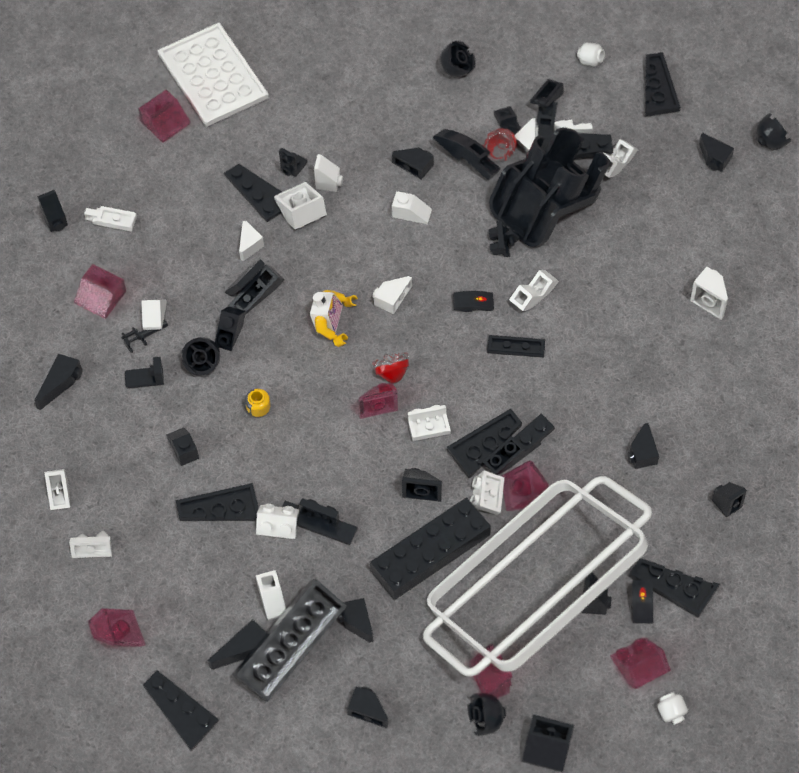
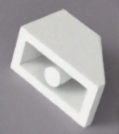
[314,154,343,192]
[392,191,432,224]
[373,276,412,314]

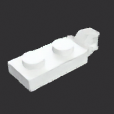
[84,206,137,232]

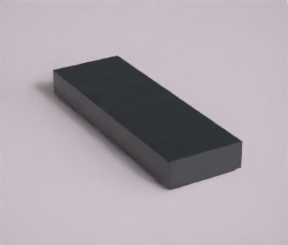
[487,335,545,358]

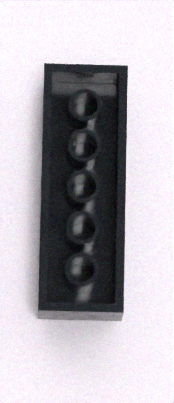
[370,497,491,600]
[232,579,347,702]

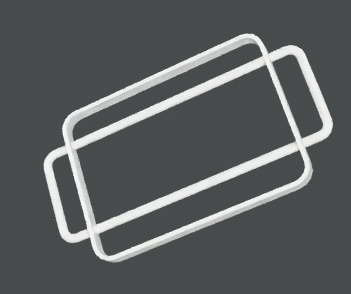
[423,476,652,676]

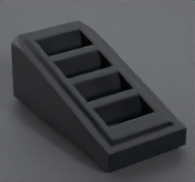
[530,79,564,107]

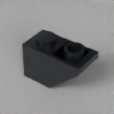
[215,306,246,351]

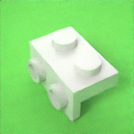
[408,405,451,441]
[256,504,299,539]

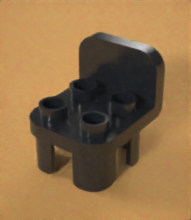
[489,127,610,247]

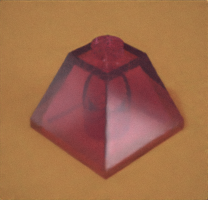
[359,383,398,419]
[501,460,551,511]
[88,608,146,647]

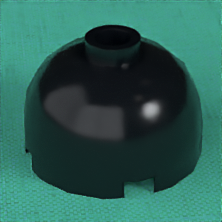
[440,41,476,77]
[757,113,791,150]
[182,337,221,375]
[468,693,506,736]

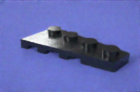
[645,52,680,117]
[224,164,282,222]
[175,483,259,521]

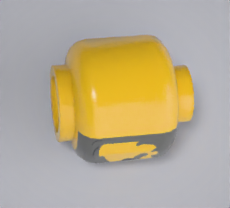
[245,389,271,417]

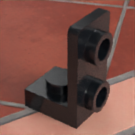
[279,148,308,177]
[125,357,164,389]

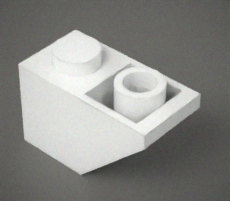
[256,570,286,621]

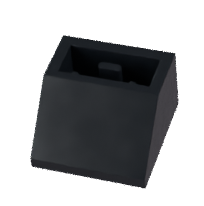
[522,714,574,772]

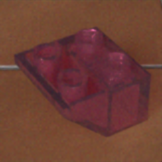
[138,90,190,142]
[74,264,126,319]
[610,637,671,689]
[469,644,512,699]

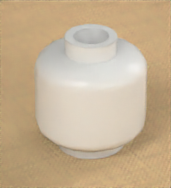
[577,42,605,67]
[657,692,688,725]

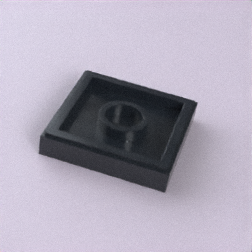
[225,259,265,296]

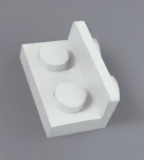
[470,471,504,515]

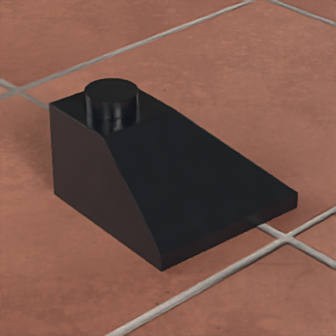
[402,468,442,502]

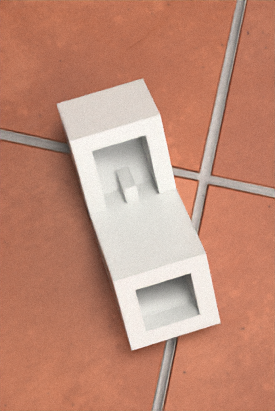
[604,139,638,178]
[509,270,559,311]

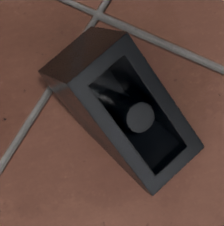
[699,132,734,172]
[392,147,434,180]
[37,190,68,232]
[628,423,659,469]
[166,427,199,466]
[712,482,747,518]
[338,598,373,643]
[347,686,388,728]

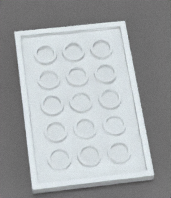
[157,23,269,127]

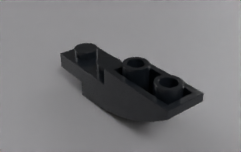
[433,129,501,180]
[483,413,555,475]

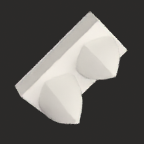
[70,531,112,558]

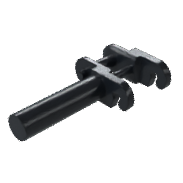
[121,319,168,353]

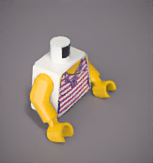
[310,290,358,347]

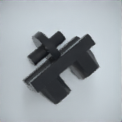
[488,220,519,257]

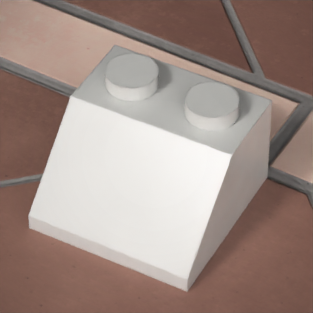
[274,182,327,229]
[690,267,728,320]

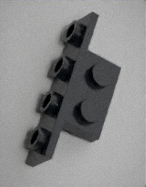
[282,498,358,545]

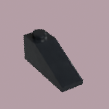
[228,265,285,315]
[34,353,83,410]
[582,572,611,615]
[208,619,267,670]

